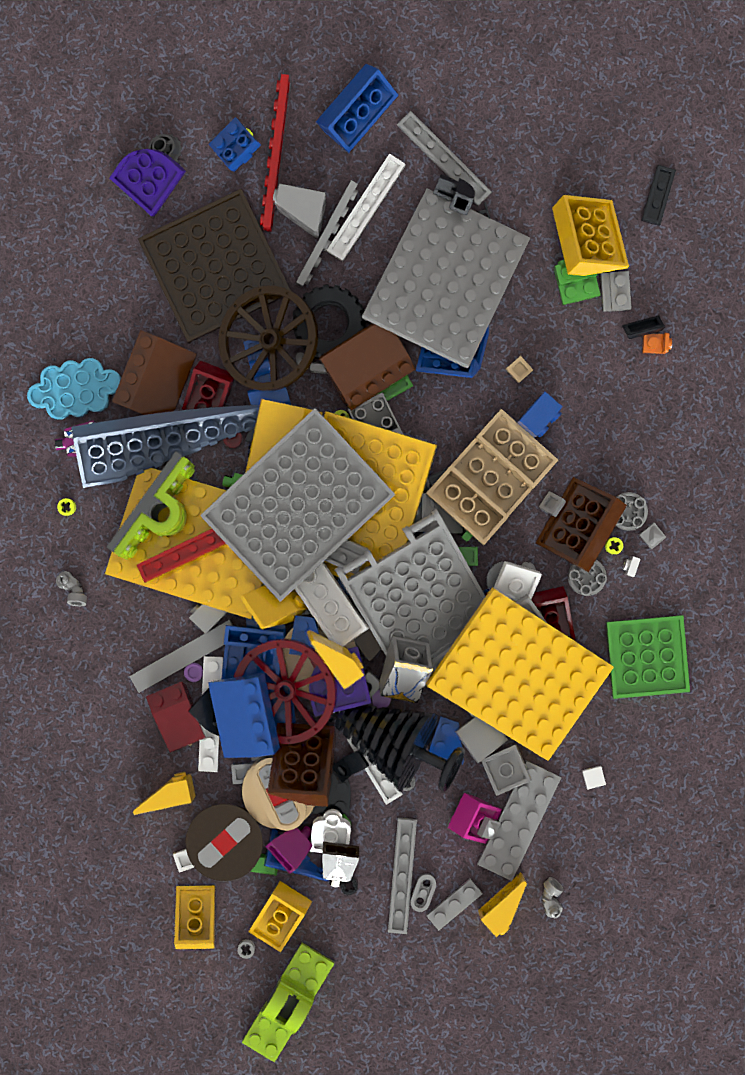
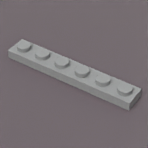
[295,180,358,288]

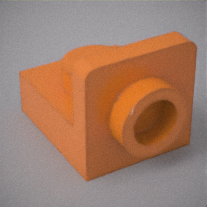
[642,333,672,354]

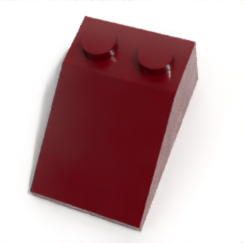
[182,360,234,410]
[531,586,576,641]
[146,682,206,753]

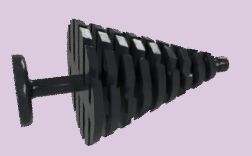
[329,705,465,792]

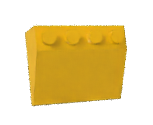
[552,195,629,276]
[245,399,322,473]

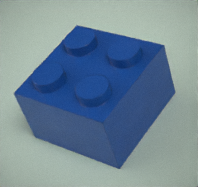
[517,392,562,438]

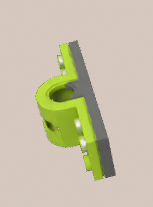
[106,451,195,560]
[242,940,335,1063]

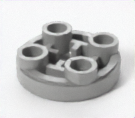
[616,492,648,531]
[568,560,607,596]

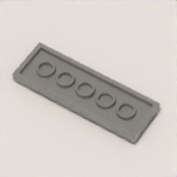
[477,760,561,881]

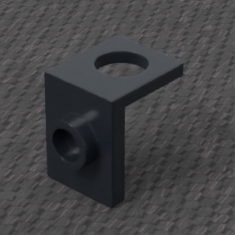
[332,750,369,784]

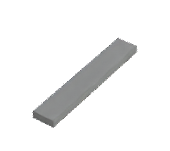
[397,111,492,206]
[129,620,233,693]
[388,817,417,934]

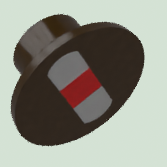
[186,804,263,881]

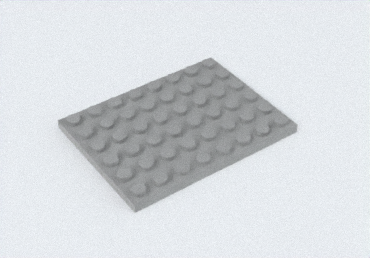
[362,188,530,369]
[200,408,396,602]

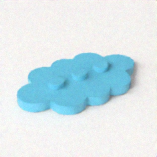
[27,358,121,420]

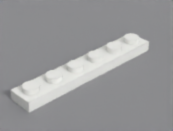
[327,154,405,262]
[198,656,224,772]

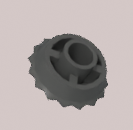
[148,134,182,162]

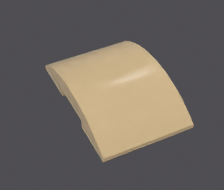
[426,409,558,545]

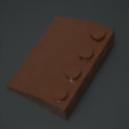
[319,323,416,411]
[112,330,197,415]
[536,477,627,572]
[268,723,336,807]

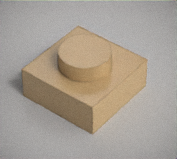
[506,356,533,383]

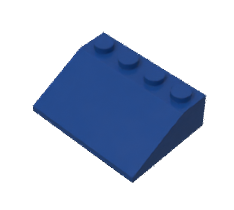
[208,673,280,758]

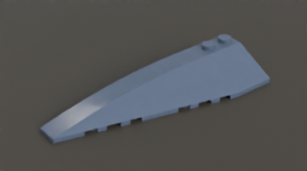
[72,405,260,488]

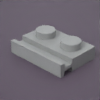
[600,271,631,312]
[325,539,369,574]

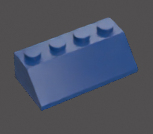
[316,64,398,153]

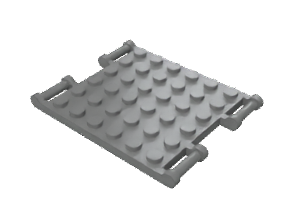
[335,509,486,672]

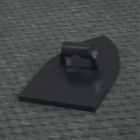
[188,688,219,736]

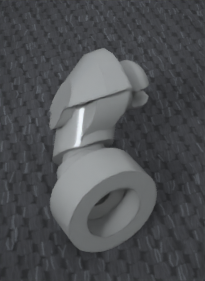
[56,571,87,607]
[542,877,564,918]

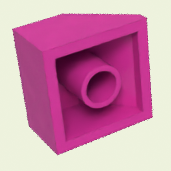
[448,793,502,844]

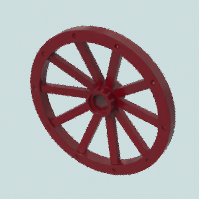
[234,639,337,744]

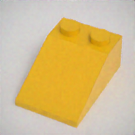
[240,585,308,629]
[307,630,364,689]
[133,772,196,815]
[478,872,527,937]
[248,881,312,952]
[174,886,215,949]

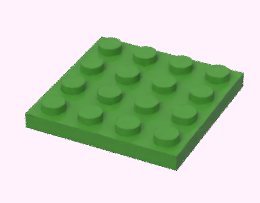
[606,615,690,699]

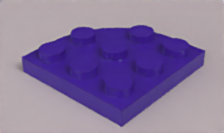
[109,149,186,216]
[309,646,371,717]

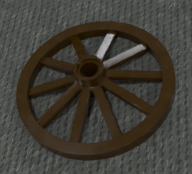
[218,286,318,391]

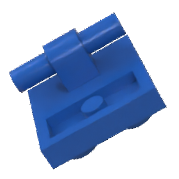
[209,117,261,172]

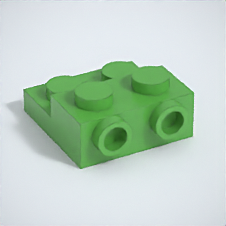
[554,260,600,305]

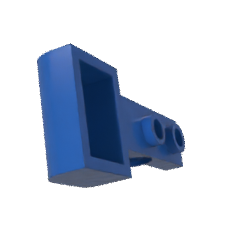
[243,340,292,405]

